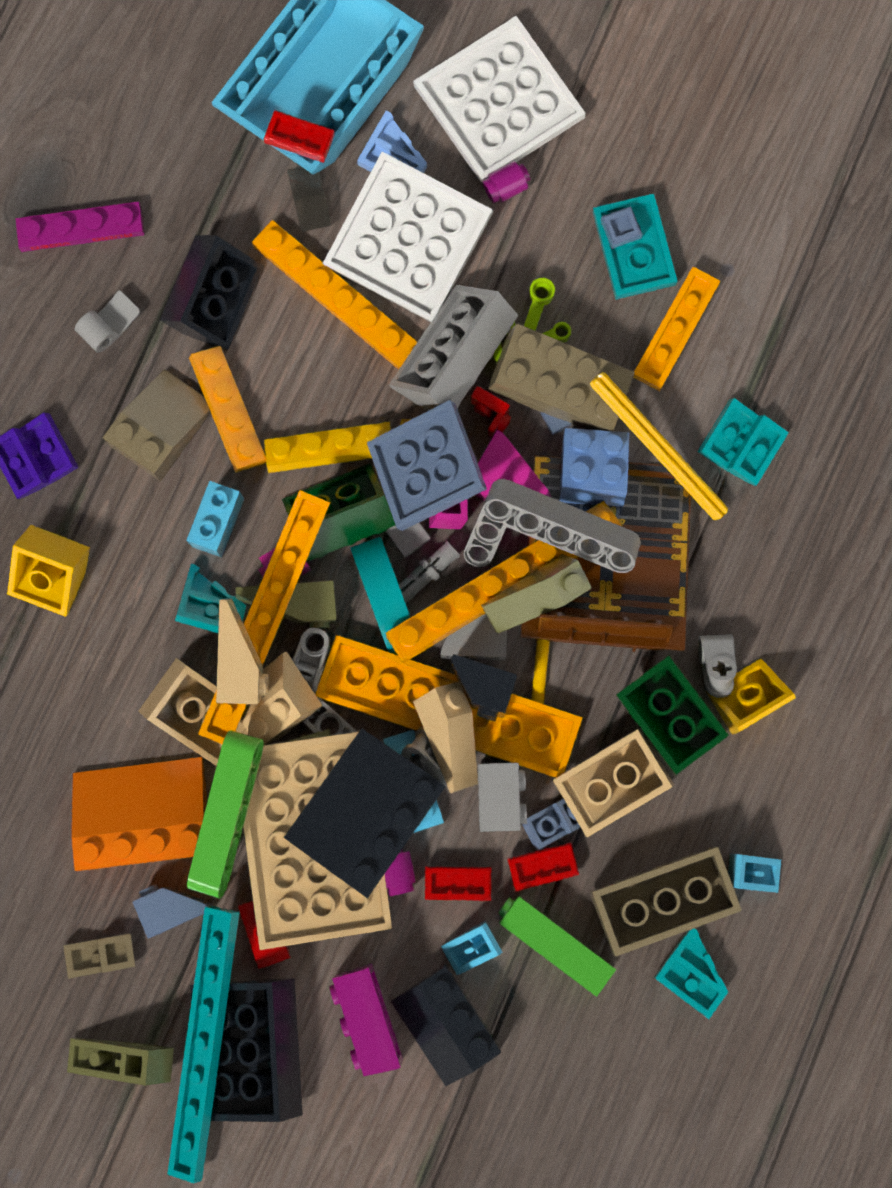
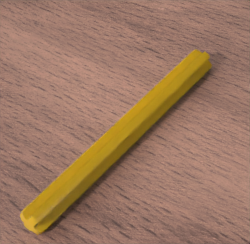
[590,372,728,520]

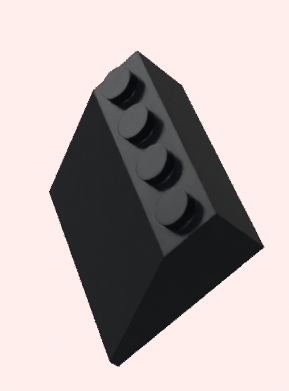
[283,728,446,898]
[190,978,303,1122]

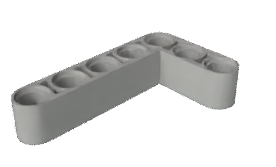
[464,479,641,573]

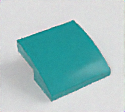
[697,398,789,486]

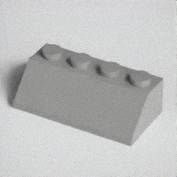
[389,285,519,411]

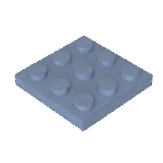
[367,400,487,531]

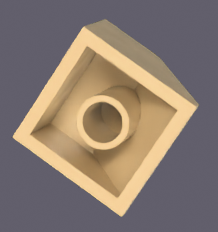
[241,652,322,745]

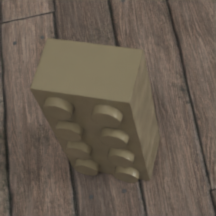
[487,324,635,431]
[589,847,742,957]

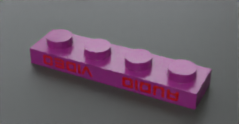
[15,202,145,252]

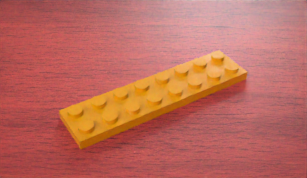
[315,635,583,778]

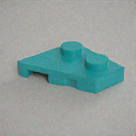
[175,564,246,633]
[653,928,728,1019]

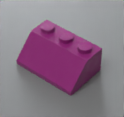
[329,963,403,1076]

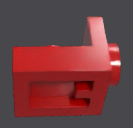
[471,386,512,438]

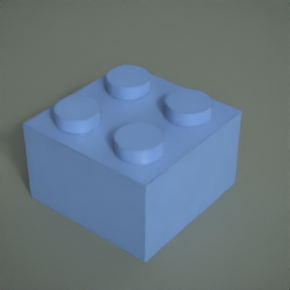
[559,428,629,507]

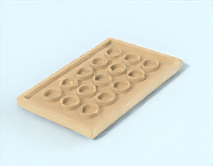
[243,732,392,950]

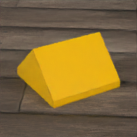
[706,659,796,735]

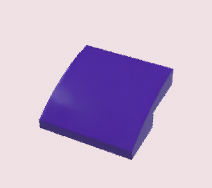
[0,412,79,499]

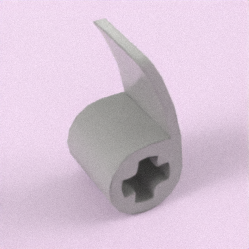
[74,290,140,353]

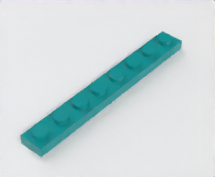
[167,906,240,1183]

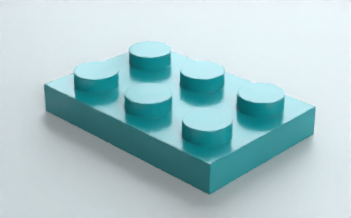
[592,194,678,300]

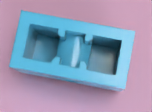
[186,481,244,558]

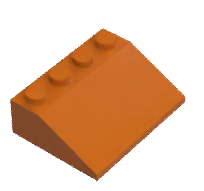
[72,757,207,871]

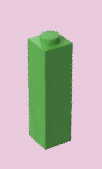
[498,896,616,997]

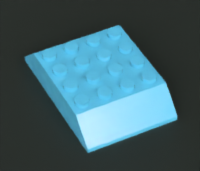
[212,0,424,175]

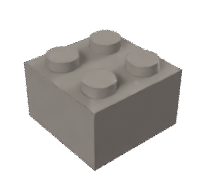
[478,763,527,832]

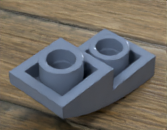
[522,799,580,851]

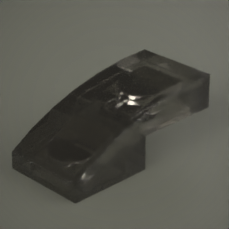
[287,167,332,232]

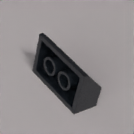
[160,235,263,350]
[391,964,502,1086]

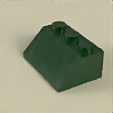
[282,463,396,561]
[616,656,729,775]

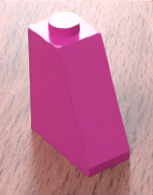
[474,430,552,501]

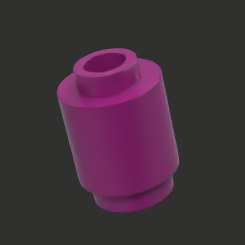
[482,161,531,204]
[385,848,416,896]

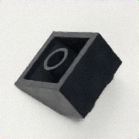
[451,654,517,721]

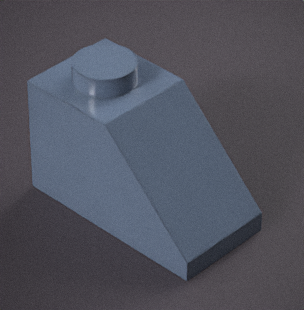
[133,884,212,939]

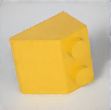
[7,525,90,617]

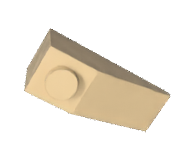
[413,681,478,793]

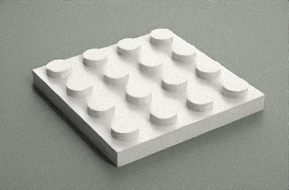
[413,16,586,183]
[323,152,493,322]

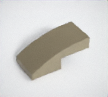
[63,933,135,979]

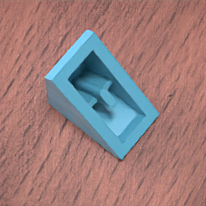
[728,854,781,893]
[441,921,503,975]

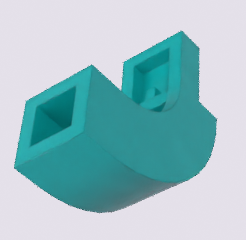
[350,537,411,655]

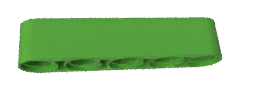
[187,730,264,898]

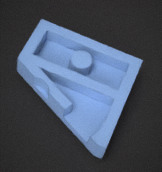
[357,110,427,173]

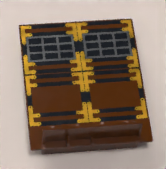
[521,455,691,652]

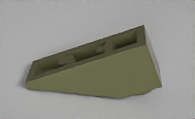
[481,554,592,634]
[235,581,336,630]
[67,1038,174,1086]

